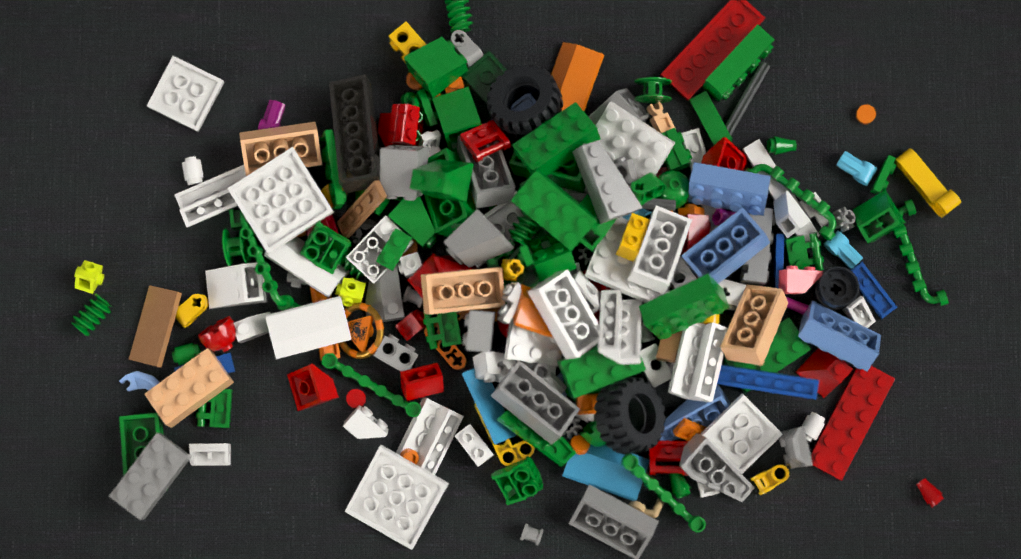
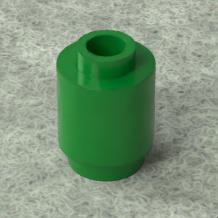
[172,343,201,366]

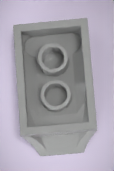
[779,426,813,469]

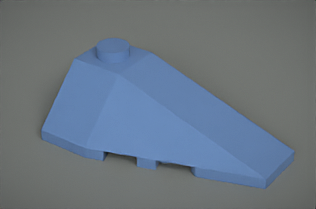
[660,384,730,441]

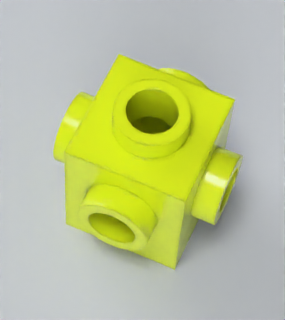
[75,260,104,294]
[335,277,366,307]

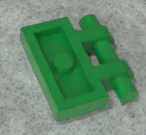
[784,232,824,271]
[486,238,516,268]
[423,311,463,350]
[196,389,233,428]

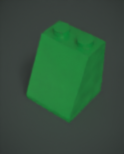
[404,37,468,98]
[432,87,481,152]
[409,159,474,202]
[388,196,437,251]

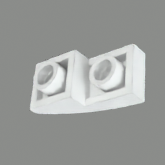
[497,282,521,324]

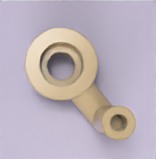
[628,499,664,518]

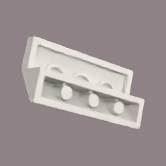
[175,165,246,228]
[264,236,349,298]
[598,290,642,364]
[265,296,352,359]
[668,322,728,402]
[396,397,464,475]

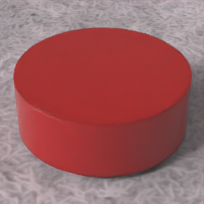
[346,389,366,408]

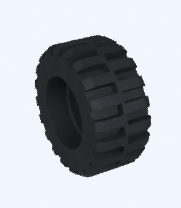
[487,64,563,140]
[594,377,666,454]

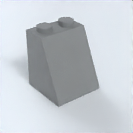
[589,88,651,126]
[380,144,430,201]
[444,209,514,268]

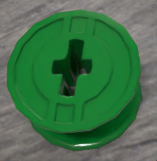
[634,77,672,103]
[222,227,251,266]

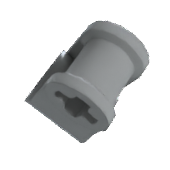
[450,30,483,68]

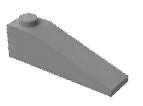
[365,265,405,324]
[679,433,755,502]

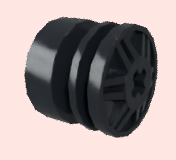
[813,266,860,312]

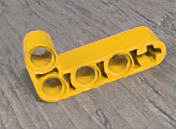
[895,148,961,218]
[475,403,535,466]

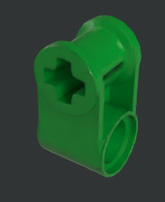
[630,172,666,205]

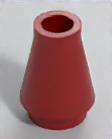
[917,478,944,508]

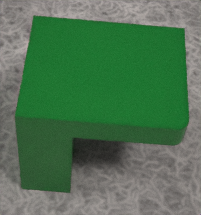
[229,209,251,231]

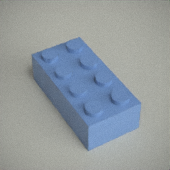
[688,162,771,216]
[681,207,770,284]
[798,300,881,371]

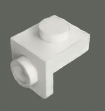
[418,130,441,157]
[398,252,422,278]

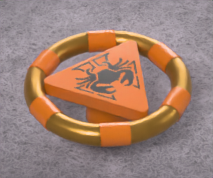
[339,303,384,359]

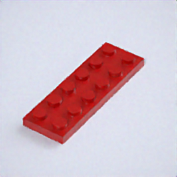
[660,0,765,101]
[810,366,895,481]

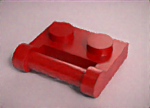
[460,120,511,162]
[649,441,688,476]

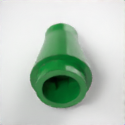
[767,136,797,155]
[669,474,691,499]

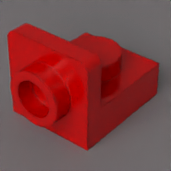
[395,309,426,341]

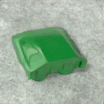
[300,221,351,274]
[491,456,543,505]

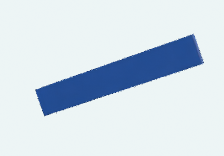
[717,364,819,400]

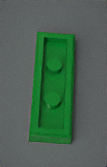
[690,91,733,145]

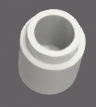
[182,157,204,185]
[801,412,825,442]

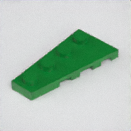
[319,130,346,209]
[497,410,577,467]

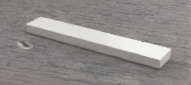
[681,128,723,233]
[742,139,820,241]

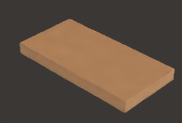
[129,285,182,367]

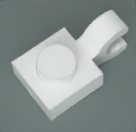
[799,192,828,227]

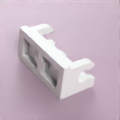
[189,444,231,466]

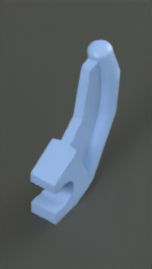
[119,371,160,391]

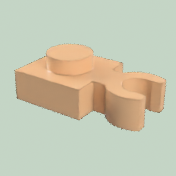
[647,102,675,133]

